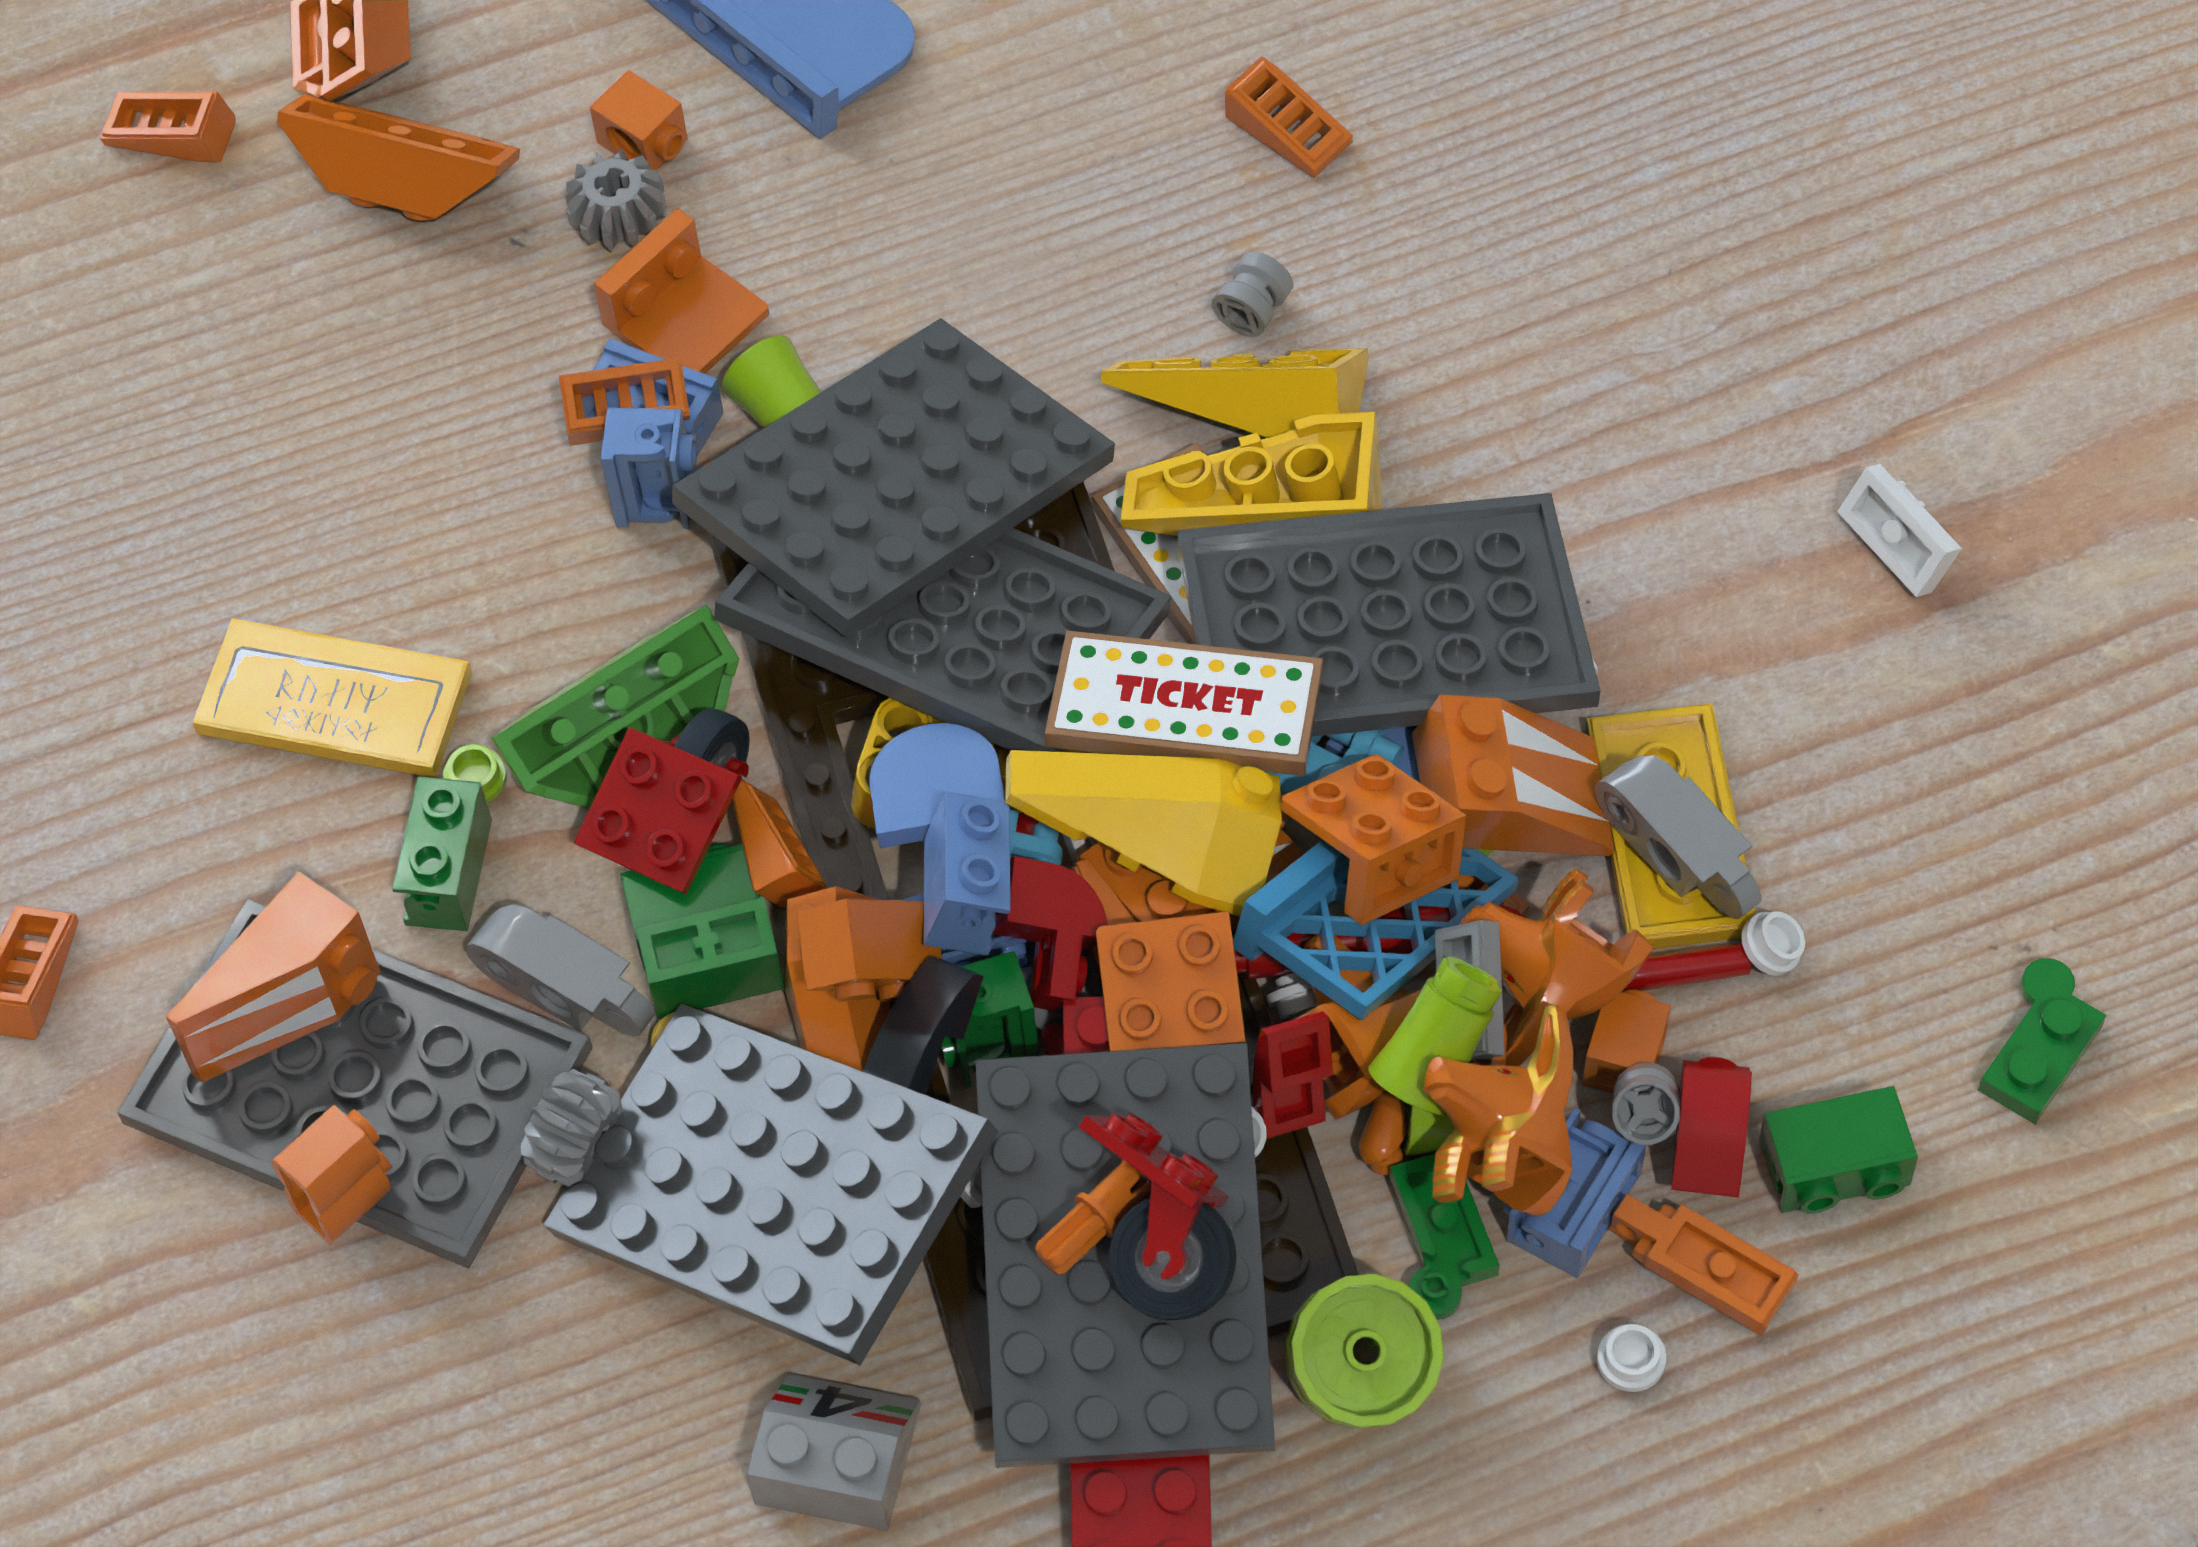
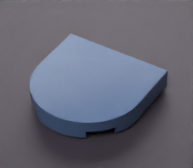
[870,723,1005,848]

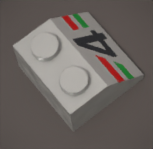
[746,1374,921,1531]

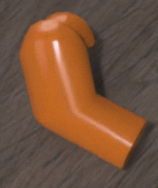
[1358,1090,1408,1175]

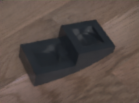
[863,956,984,1095]

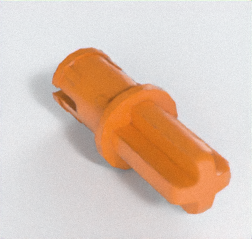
[1035,1159,1152,1275]

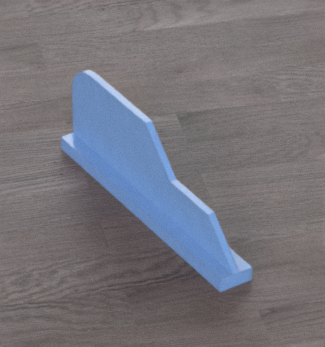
[646,0,915,139]

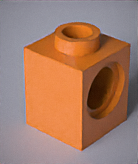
[590,70,688,170]
[1582,990,1671,1094]

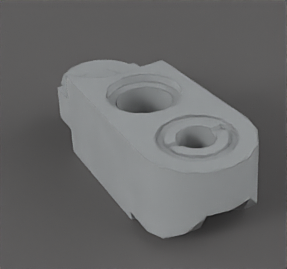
[1595,756,1761,919]
[466,904,655,1037]

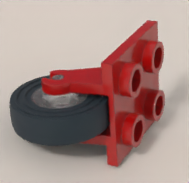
[573,708,750,895]
[1078,1112,1236,1321]

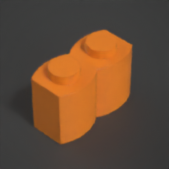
[271,1105,392,1245]

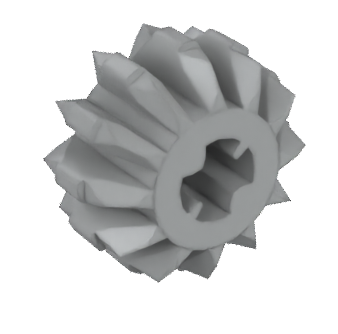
[565,148,667,252]
[520,1069,622,1187]

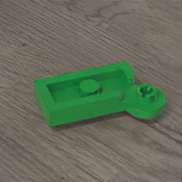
[1978,958,2106,1125]
[1390,1153,1499,1320]

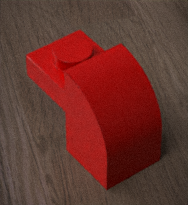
[992,856,1108,1011]
[1671,1057,1752,1198]

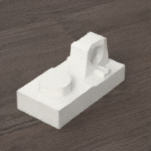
[1837,464,1962,597]

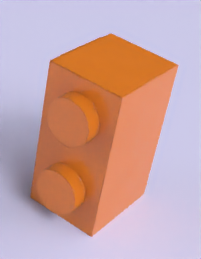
[797,899,942,1002]

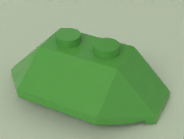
[491,605,740,809]

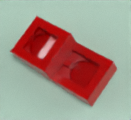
[1253,1011,1333,1139]

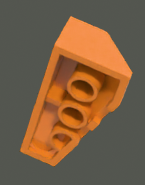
[785,886,890,1072]

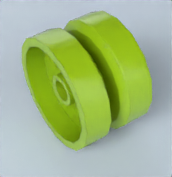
[1284,1274,1444,1429]

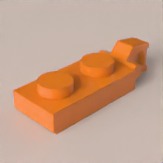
[1610,1194,1799,1336]

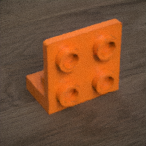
[594,208,769,374]
[1281,755,1466,925]
[1096,911,1246,1052]

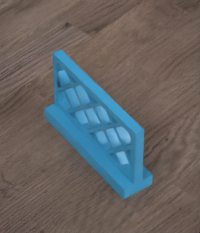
[1233,840,1519,1021]

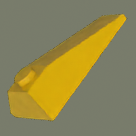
[1101,348,1369,438]
[1120,412,1382,536]
[1005,750,1282,917]

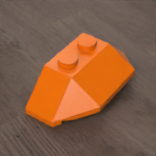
[290,0,411,101]
[277,94,520,221]

